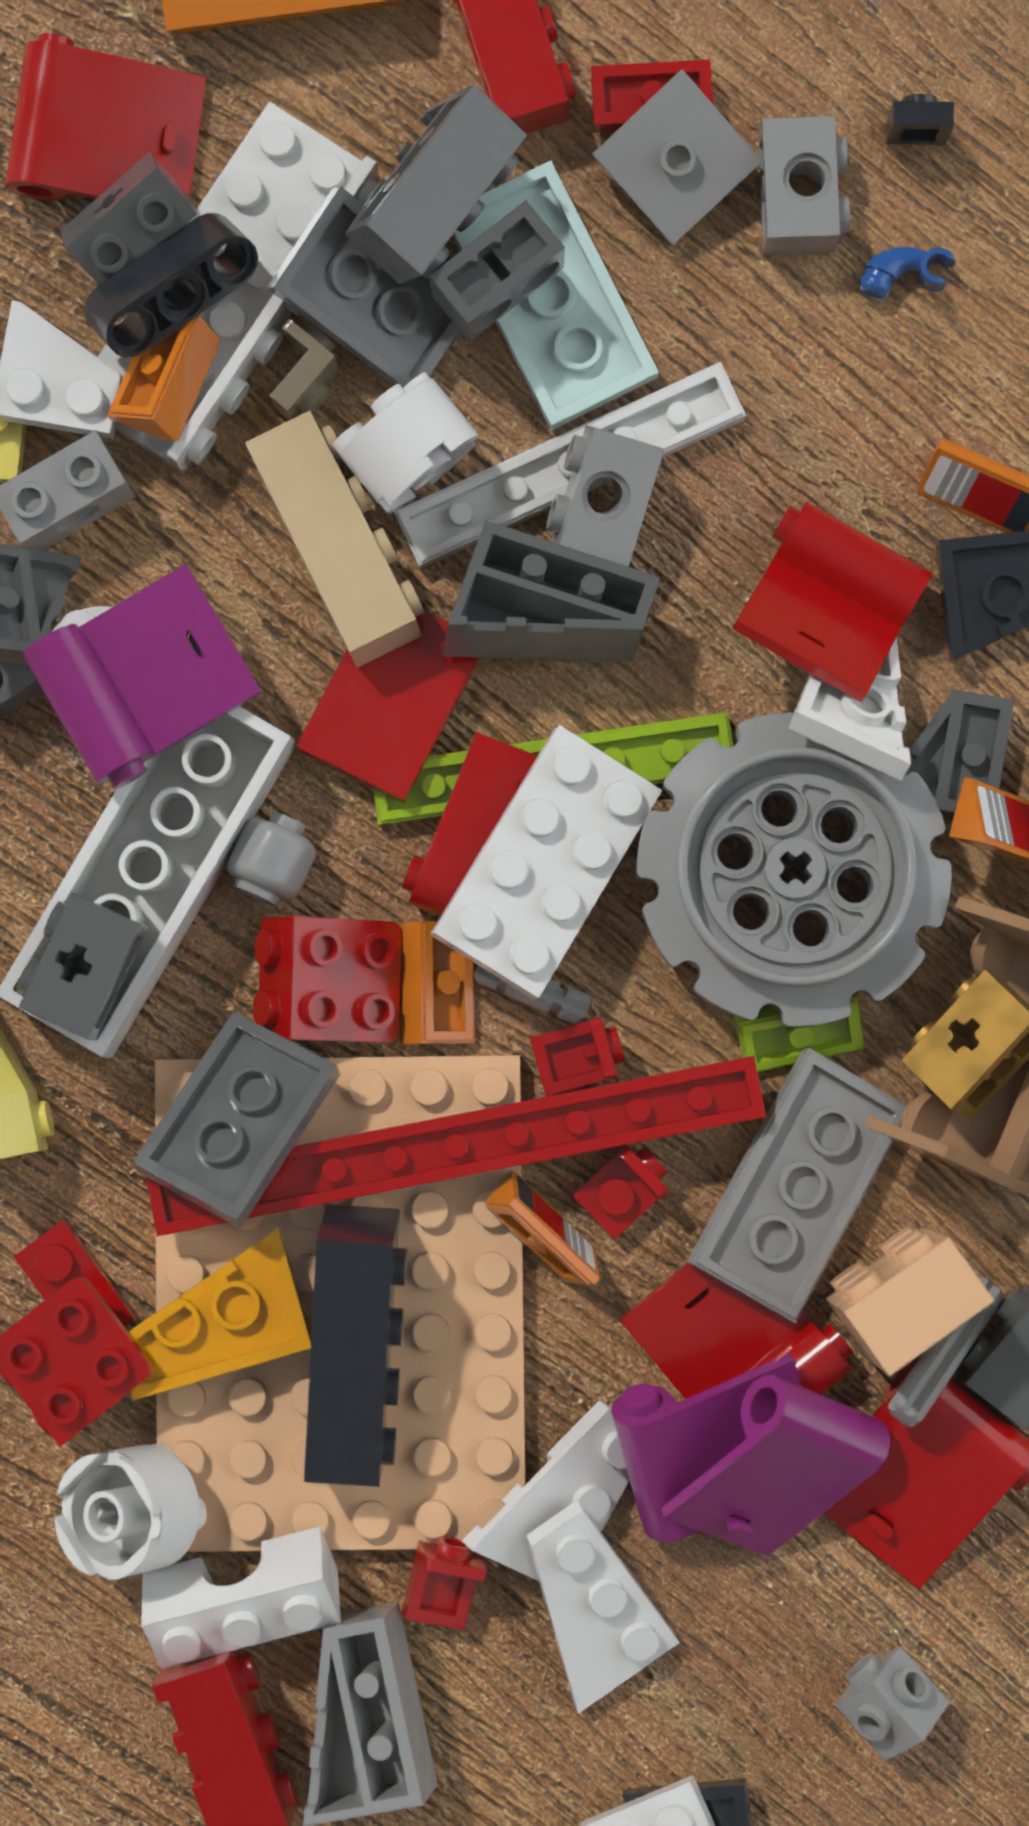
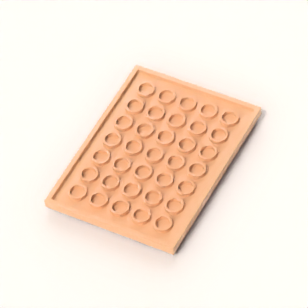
[155,1055,525,1552]

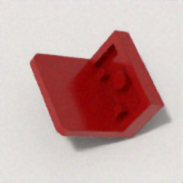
[253,916,402,1043]
[0,1276,153,1447]

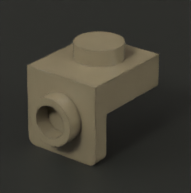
[269,319,339,421]

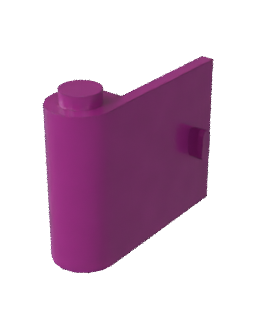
[22,564,262,789]
[611,1353,801,1542]
[661,1375,890,1556]

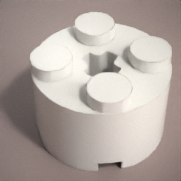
[332,372,479,514]
[55,1444,207,1580]

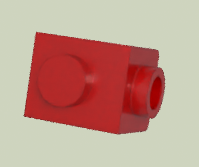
[529,1017,625,1096]
[401,1537,488,1630]

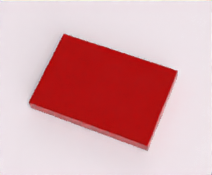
[296,611,481,804]

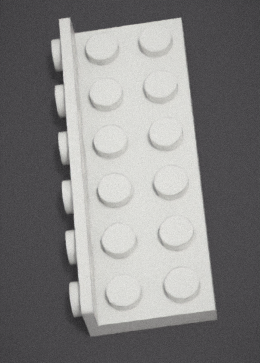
[98,101,380,473]

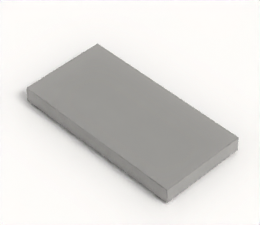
[687,1048,906,1323]

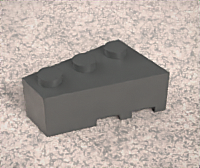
[345,84,527,284]
[442,520,660,661]

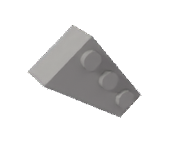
[303,1602,438,1826]

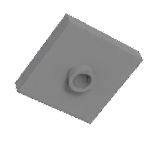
[592,69,762,245]

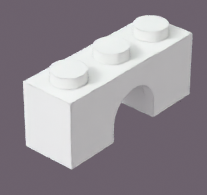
[141,1526,341,1669]

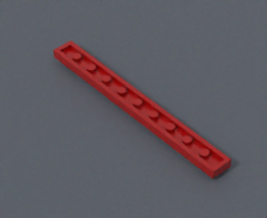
[146,1056,766,1237]

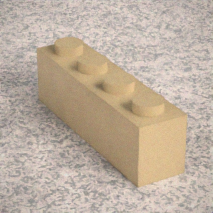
[245,410,425,668]

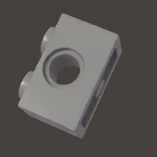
[758,116,850,255]
[546,425,665,567]
[0,430,136,551]

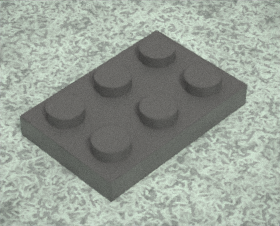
[267,186,459,388]
[132,1011,340,1228]

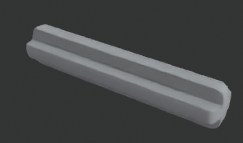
[889,1277,1003,1427]

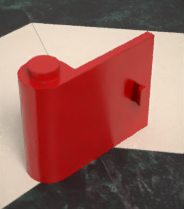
[5,33,207,201]
[732,501,933,702]
[402,732,538,916]
[619,1262,854,1399]
[824,1354,1029,1590]

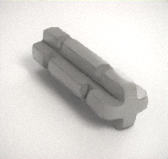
[474,965,591,1025]

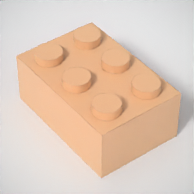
[824,1226,994,1376]

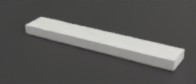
[394,362,746,569]

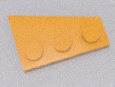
[129,1227,311,1400]

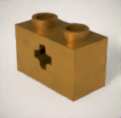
[902,970,1029,1119]

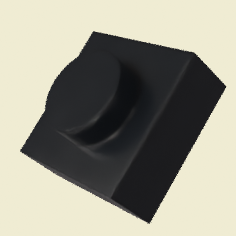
[886,94,954,145]

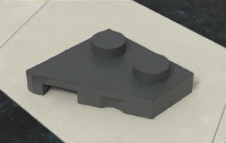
[0,544,80,665]
[905,689,1014,815]

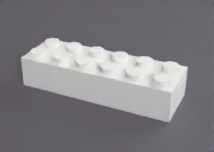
[0,706,296,1058]

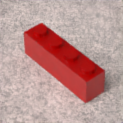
[455,0,576,134]

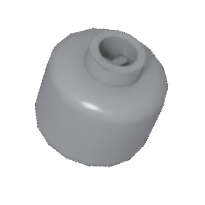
[226,811,316,907]

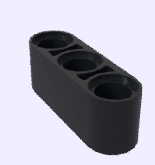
[84,213,258,357]

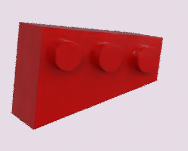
[152,1649,300,1826]

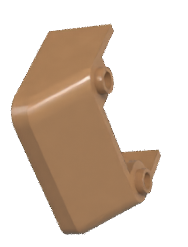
[864,896,1029,1194]

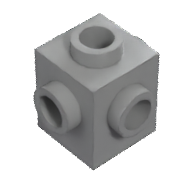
[835,1646,950,1761]

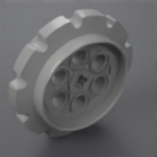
[636,713,952,1027]

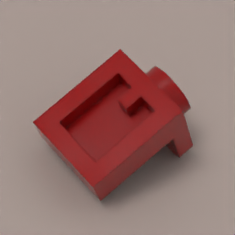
[572,1145,669,1240]

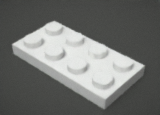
[430,725,662,1000]

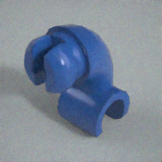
[860,247,955,299]

